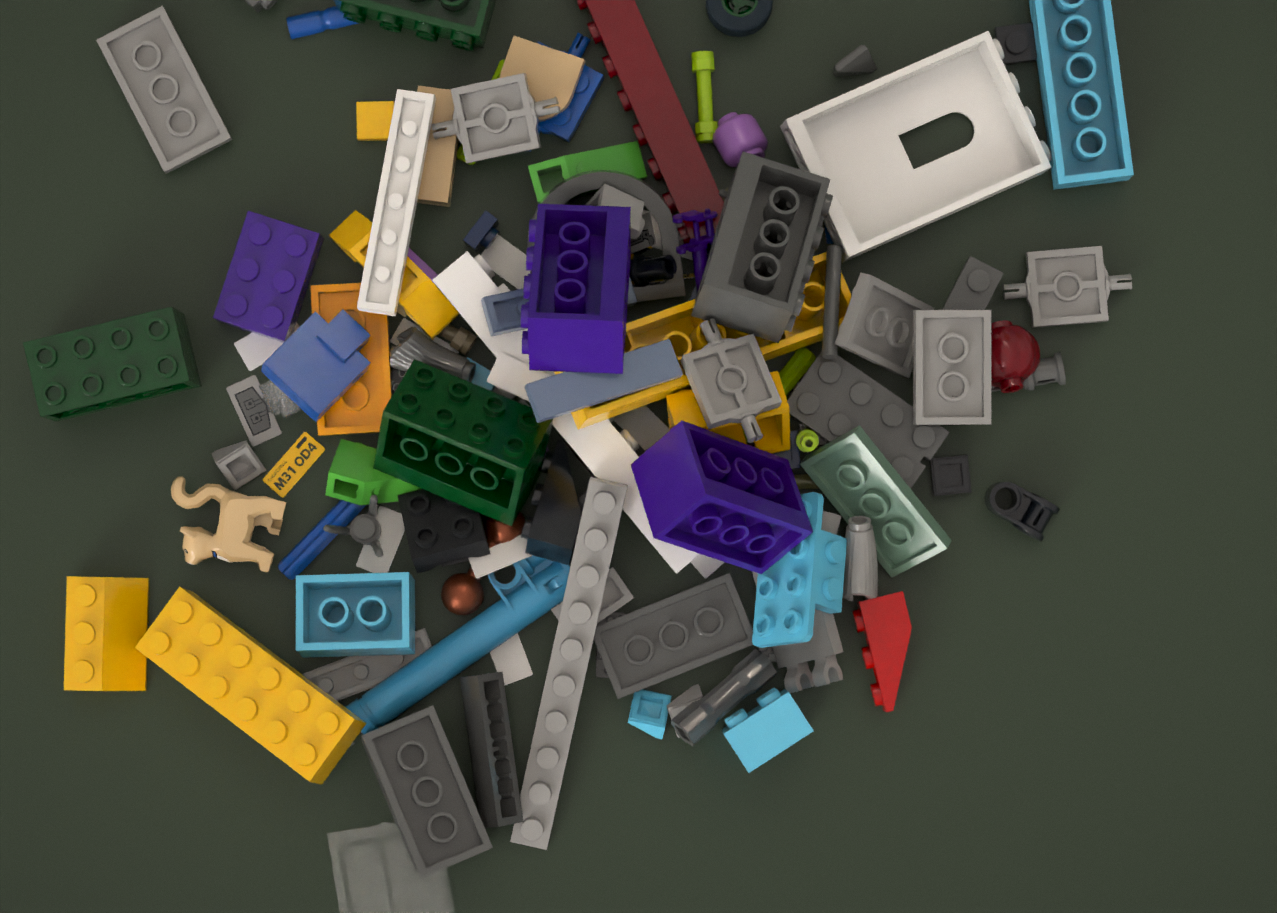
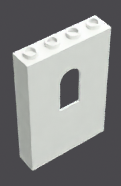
[780,31,1051,263]

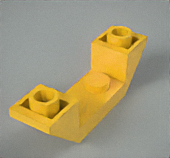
[329,210,459,340]

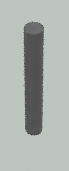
[822,245,842,359]

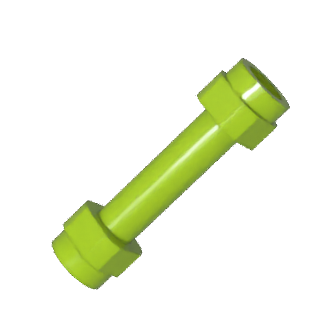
[691,51,718,143]

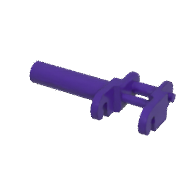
[672,208,718,293]

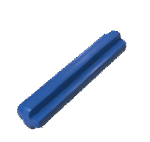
[277,500,366,580]

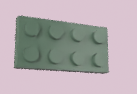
[800,425,952,578]

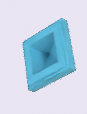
[628,689,672,739]

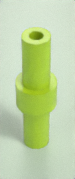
[795,429,819,452]

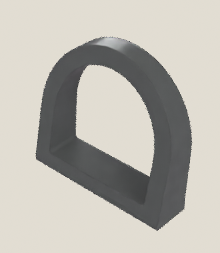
[527,170,686,302]

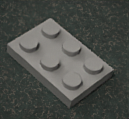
[835,272,935,378]
[913,310,991,425]

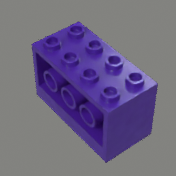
[521,204,631,374]
[631,420,813,574]

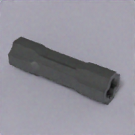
[671,649,777,747]

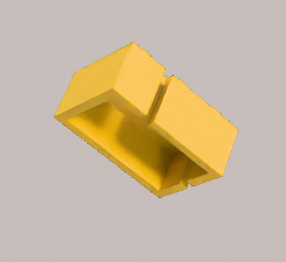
[666,371,790,454]

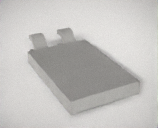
[752,571,843,693]

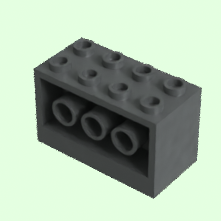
[691,151,833,343]
[361,705,493,880]

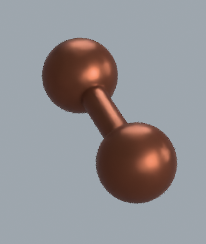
[441,512,525,615]

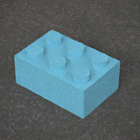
[296,572,415,658]
[721,687,814,773]

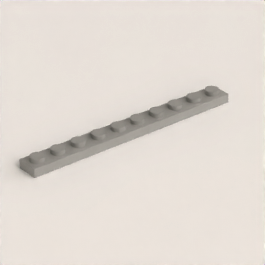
[510,477,628,850]

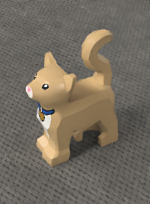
[171,476,287,573]

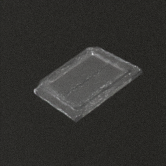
[327,822,455,913]

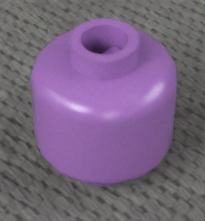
[713,112,768,167]

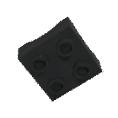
[398,489,490,574]

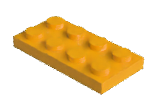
[310,283,392,436]

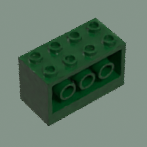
[333,0,496,51]
[23,306,202,422]
[373,359,554,526]

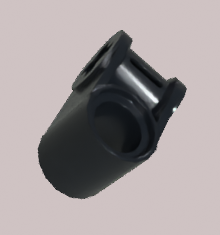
[984,482,1060,542]

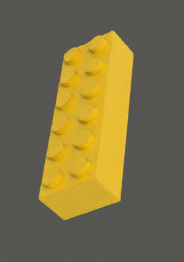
[135,586,366,785]

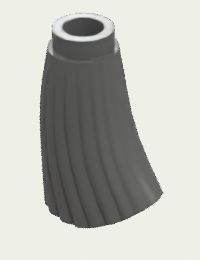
[390,327,476,382]

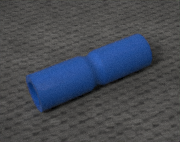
[286,6,359,39]

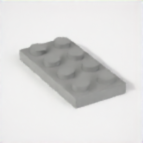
[96,6,233,174]

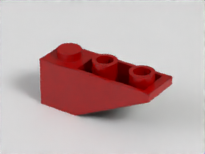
[852,591,912,712]

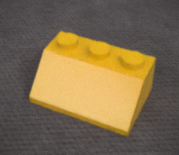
[64,576,149,691]

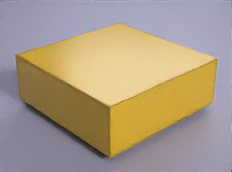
[356,101,395,141]

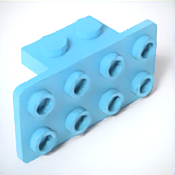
[752,492,847,648]

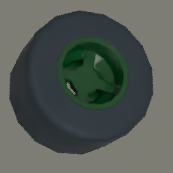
[705,0,773,37]

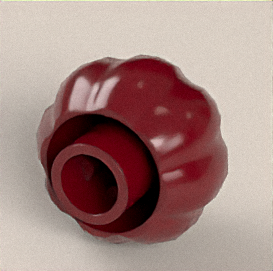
[991,320,1041,393]

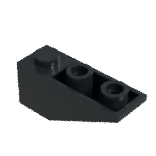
[521,439,582,565]

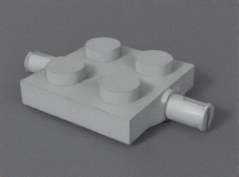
[432,73,560,163]
[1003,246,1132,328]
[680,319,782,443]

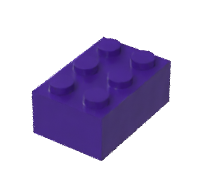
[213,211,324,343]

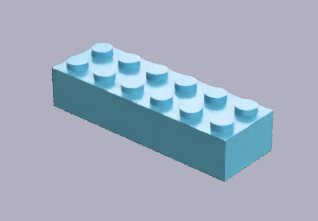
[1029,0,1134,190]

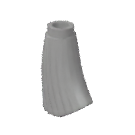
[843,516,878,601]

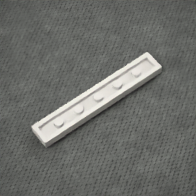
[357,89,436,316]

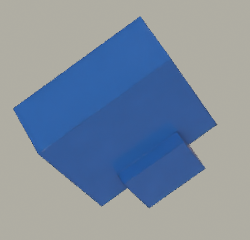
[261,309,371,422]

